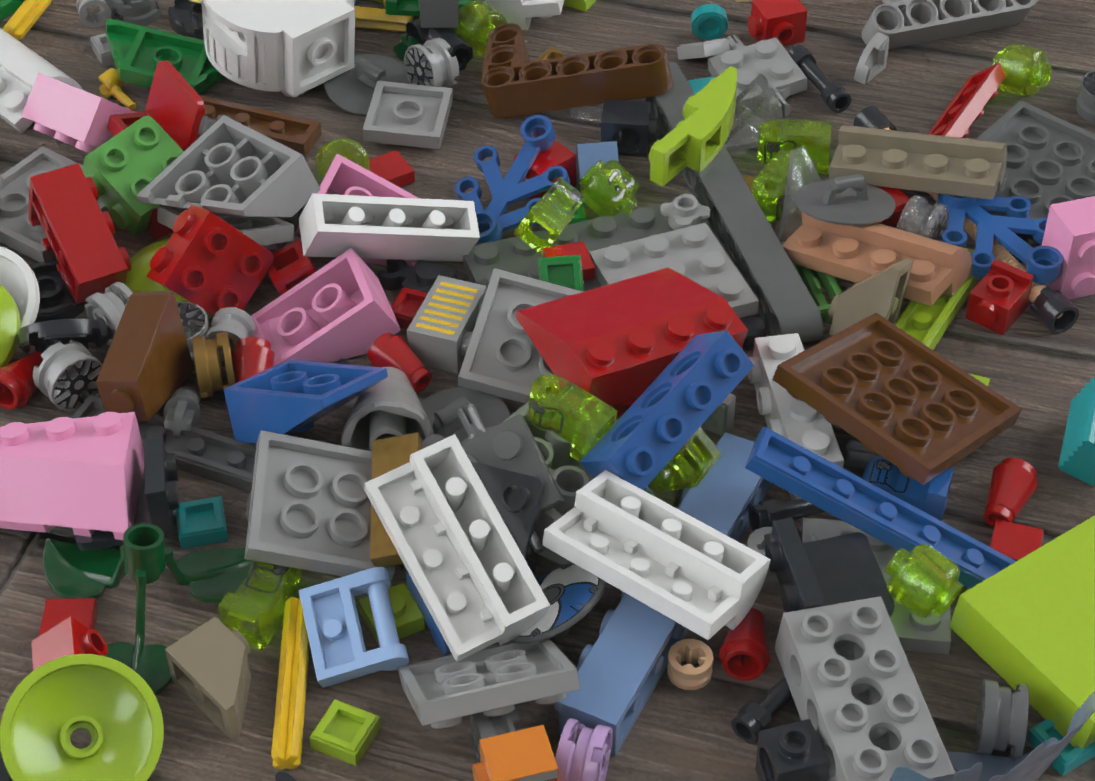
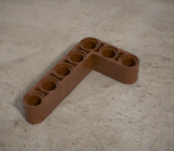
[481,23,673,118]

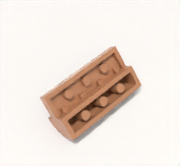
[782,211,972,306]

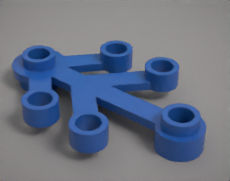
[455,115,570,246]
[938,193,1063,285]

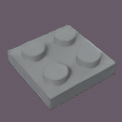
[363,81,453,149]

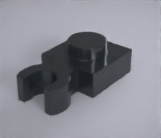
[378,259,457,293]

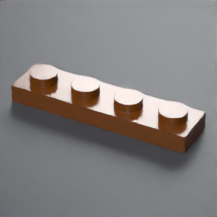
[199,95,322,157]

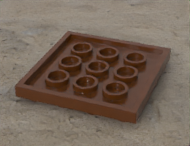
[772,313,1022,485]

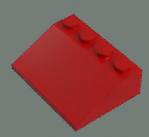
[516,267,748,415]

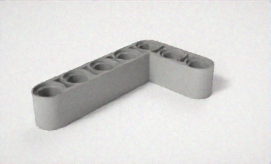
[861,0,1038,49]

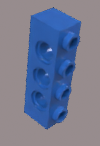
[580,330,755,490]

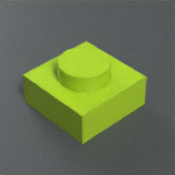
[359,583,425,647]

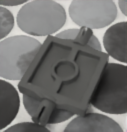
[456,404,565,558]

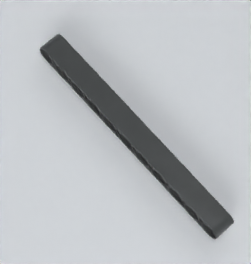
[641,61,823,344]

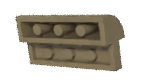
[829,125,1007,200]

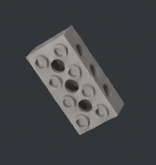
[774,596,956,781]

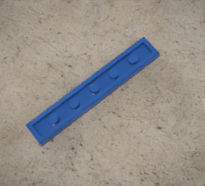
[745,427,1016,588]

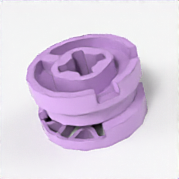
[555,718,613,781]

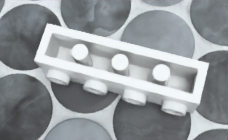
[299,193,480,262]
[747,333,844,500]

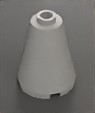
[341,367,434,451]

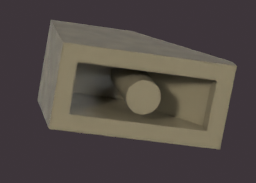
[828,258,913,336]
[165,616,251,741]

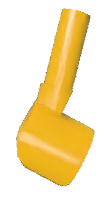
[98,68,136,111]

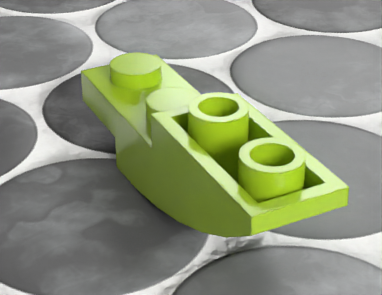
[649,66,737,186]

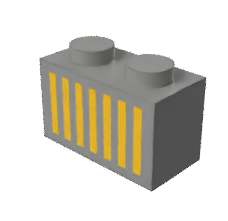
[407,275,487,374]

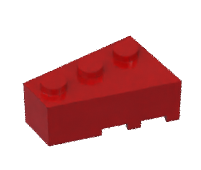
[28,163,131,304]

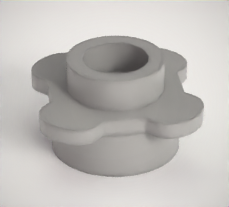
[660,194,710,230]

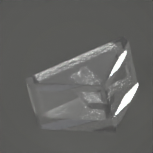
[724,73,779,153]

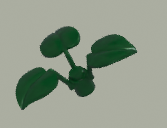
[43,523,265,696]

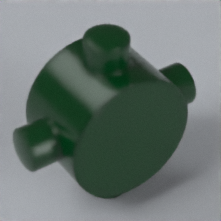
[393,34,420,62]

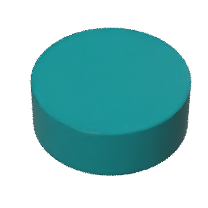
[691,4,728,40]

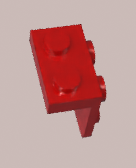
[107,61,205,151]
[146,204,274,317]

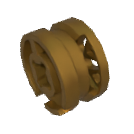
[192,332,236,398]

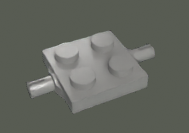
[707,34,807,118]

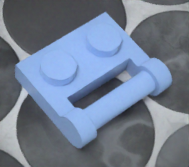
[299,567,409,688]

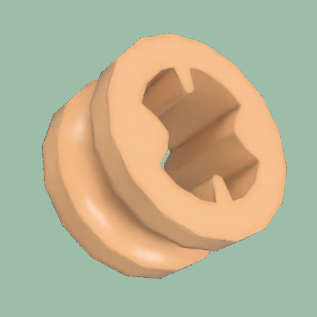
[667,639,714,690]

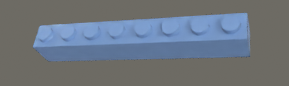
[554,432,773,756]

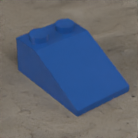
[224,359,388,447]

